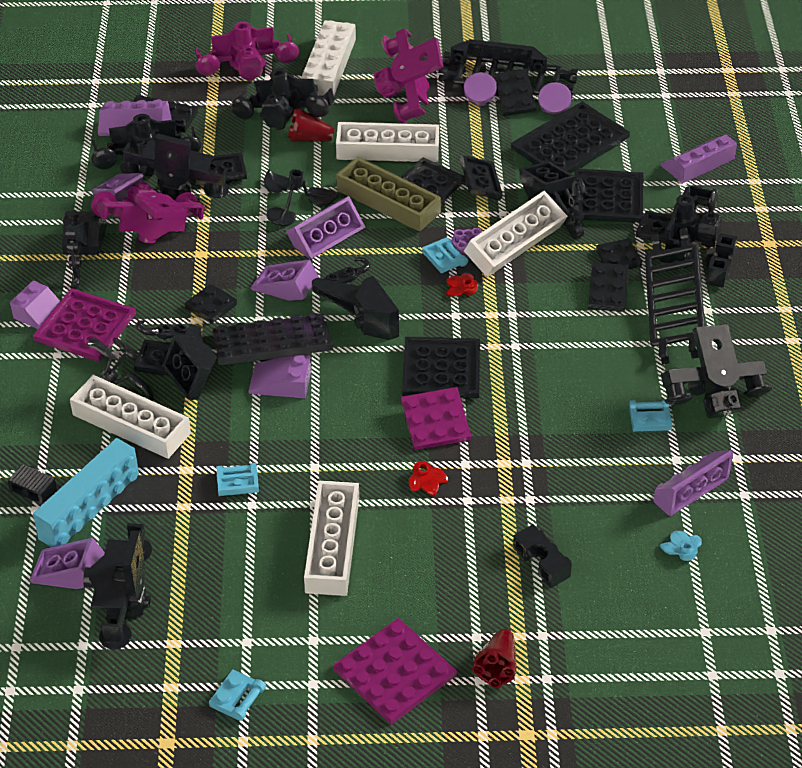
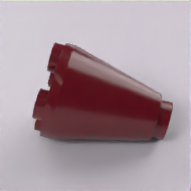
[287,108,335,142]
[472,629,517,688]

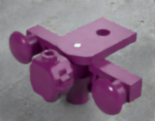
[195,22,299,81]
[373,28,443,124]
[91,182,205,243]

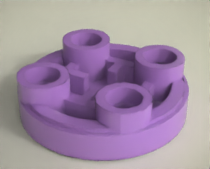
[464,73,497,106]
[538,82,571,115]
[451,228,482,258]

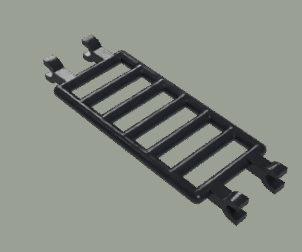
[438,51,578,99]
[645,228,705,364]

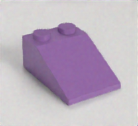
[91,173,143,202]
[251,259,319,301]
[249,355,311,399]
[30,538,105,589]

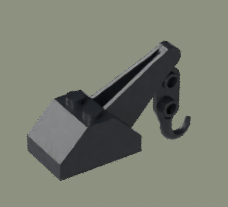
[519,161,586,238]
[62,210,107,290]
[312,257,399,340]
[136,320,217,400]

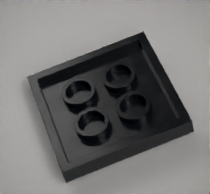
[401,157,465,204]

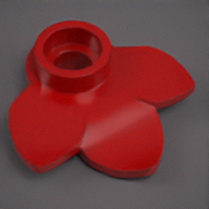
[445,273,478,296]
[408,461,448,496]

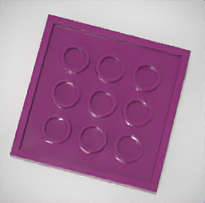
[33,288,136,362]
[333,618,457,725]

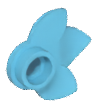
[660,531,702,561]

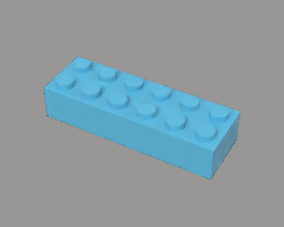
[33,438,139,547]

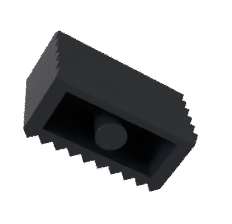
[8,464,57,504]

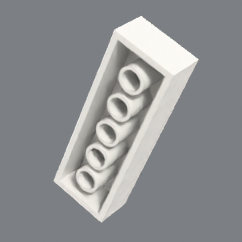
[301,20,356,96]
[336,122,439,162]
[464,191,567,277]
[70,375,191,459]
[304,481,359,596]

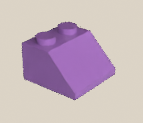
[10,281,60,329]

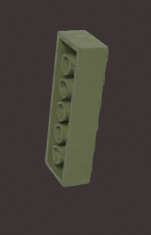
[336,157,441,232]

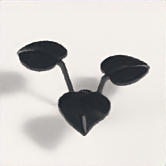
[264,169,339,226]
[86,337,154,401]

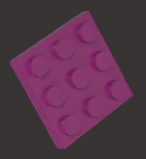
[401,387,472,450]

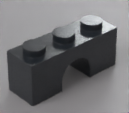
[706,233,737,288]
[513,524,572,588]

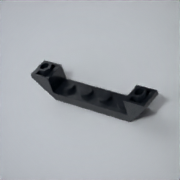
[450,39,547,73]

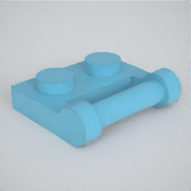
[422,238,469,273]
[629,399,672,432]
[216,462,259,496]
[209,669,266,721]

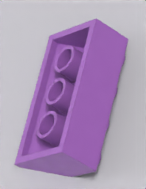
[98,99,171,136]
[661,134,737,184]
[286,196,365,259]
[654,450,734,517]

